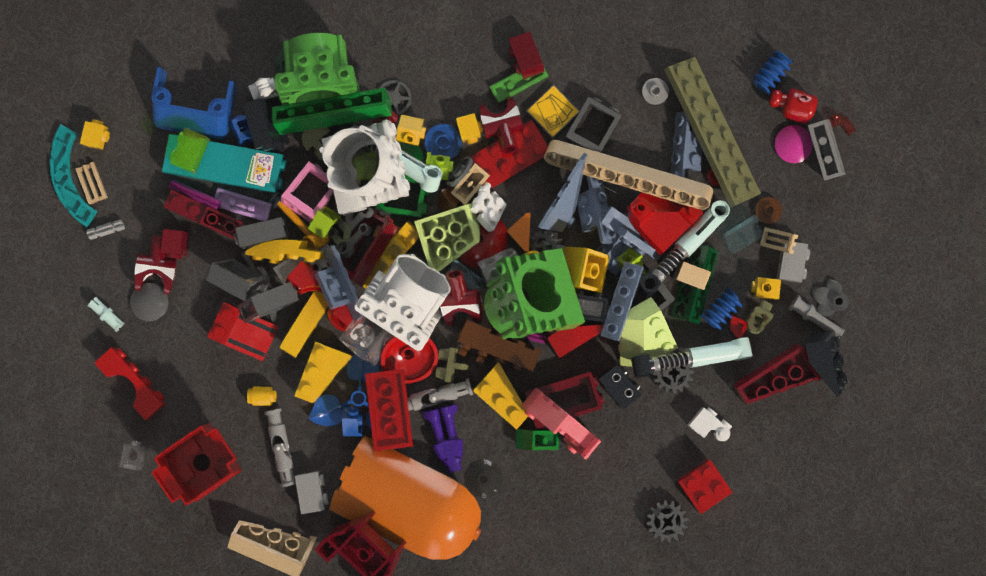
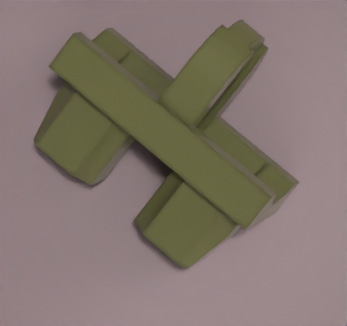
[745,300,774,334]
[436,347,468,383]

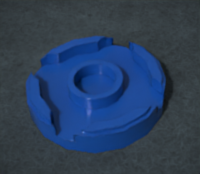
[424,124,462,160]

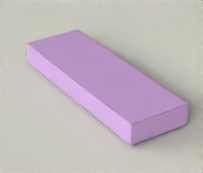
[214,187,272,221]

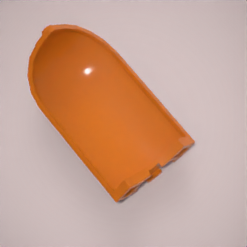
[329,436,481,560]

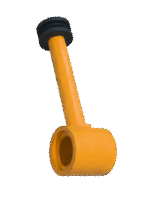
[269,191,329,250]

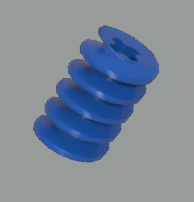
[753,51,793,94]
[700,288,742,330]

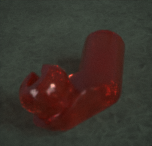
[829,114,856,135]

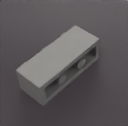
[808,119,846,181]

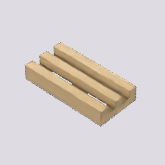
[75,162,108,204]
[760,227,798,254]

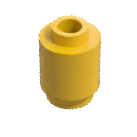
[247,386,277,406]

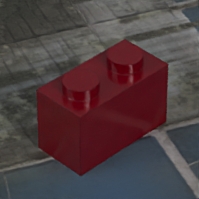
[507,31,545,80]
[161,229,190,260]

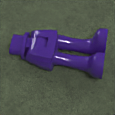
[422,403,463,473]

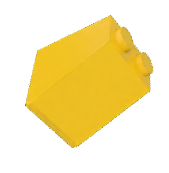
[562,246,610,293]

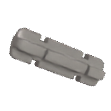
[86,219,125,240]

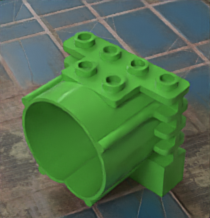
[275,33,361,105]
[484,248,585,339]

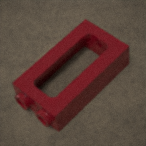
[326,207,398,287]
[525,371,605,429]

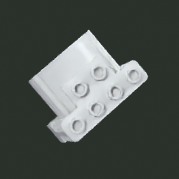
[319,120,410,215]
[355,254,450,351]

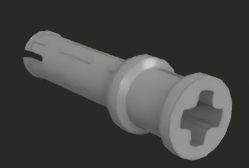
[789,295,845,338]

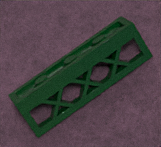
[670,245,719,324]

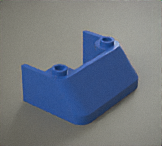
[152,67,238,140]

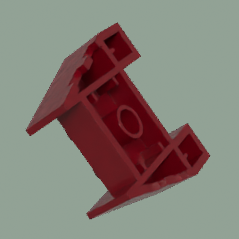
[314,511,406,576]

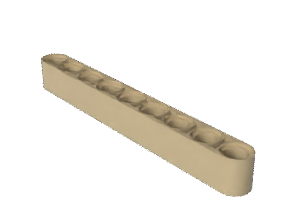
[544,140,713,210]

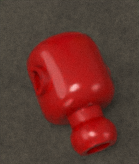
[768,88,818,124]

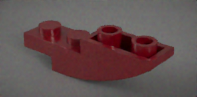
[164,190,243,240]

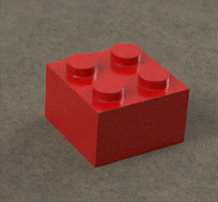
[676,459,733,514]

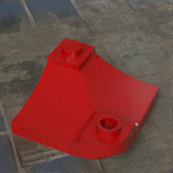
[627,192,704,255]

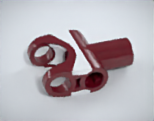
[480,97,523,154]
[135,236,177,295]
[440,270,483,325]

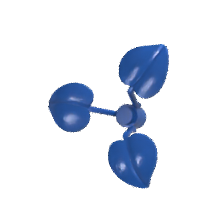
[309,348,379,430]

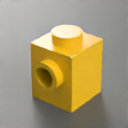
[456,113,483,145]
[396,115,426,146]
[80,119,110,150]
[751,277,781,300]

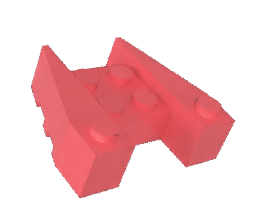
[522,388,601,459]

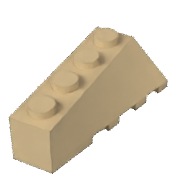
[227,520,317,576]

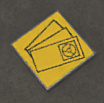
[526,84,580,139]

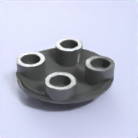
[130,283,169,321]

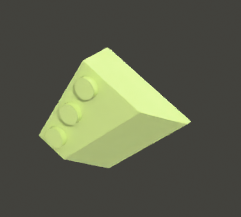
[414,203,480,272]
[618,297,678,367]

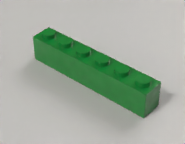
[272,88,392,135]

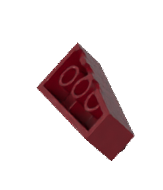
[732,344,822,404]

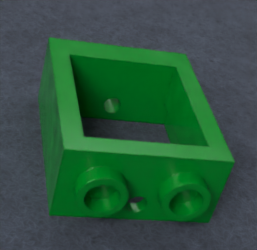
[375,176,430,219]

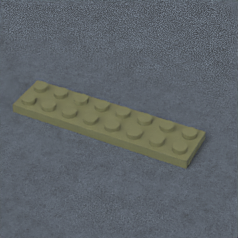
[664,57,761,208]

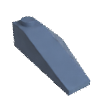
[538,153,587,232]

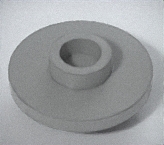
[642,78,669,105]

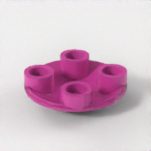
[775,125,813,163]

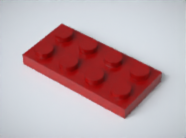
[470,120,548,190]
[365,369,413,451]

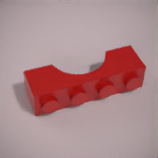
[285,260,354,331]
[94,347,166,420]

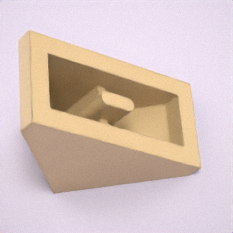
[451,163,490,205]
[672,261,711,290]

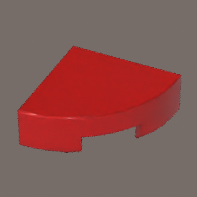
[729,315,747,339]

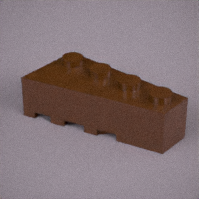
[455,319,542,371]

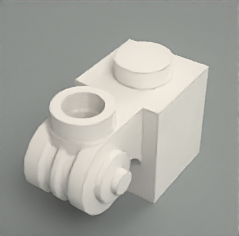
[248,77,279,100]
[687,407,732,441]

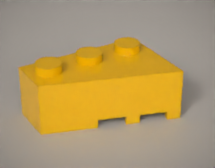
[295,342,353,403]
[473,362,528,430]

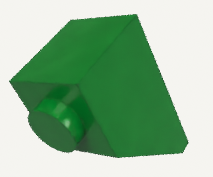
[515,429,559,450]

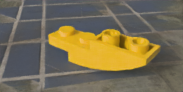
[245,240,324,264]

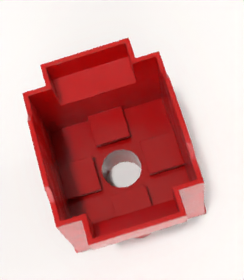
[151,423,242,506]

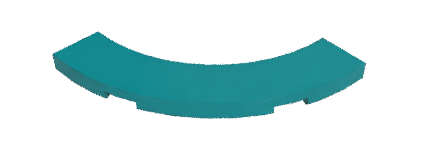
[49,124,98,228]

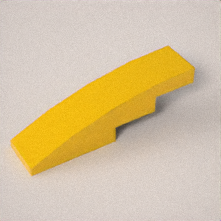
[363,221,419,289]
[280,291,328,358]

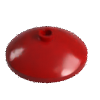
[458,213,508,268]
[380,336,438,384]

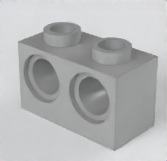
[477,247,517,284]

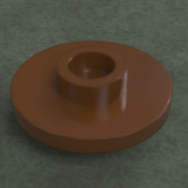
[755,197,782,224]

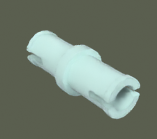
[88,297,125,332]

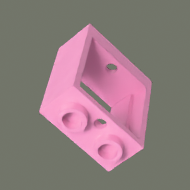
[281,161,334,223]

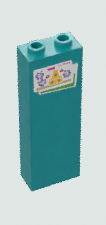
[162,134,287,194]

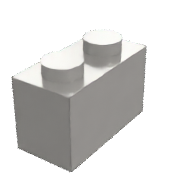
[776,242,810,283]
[295,471,329,514]

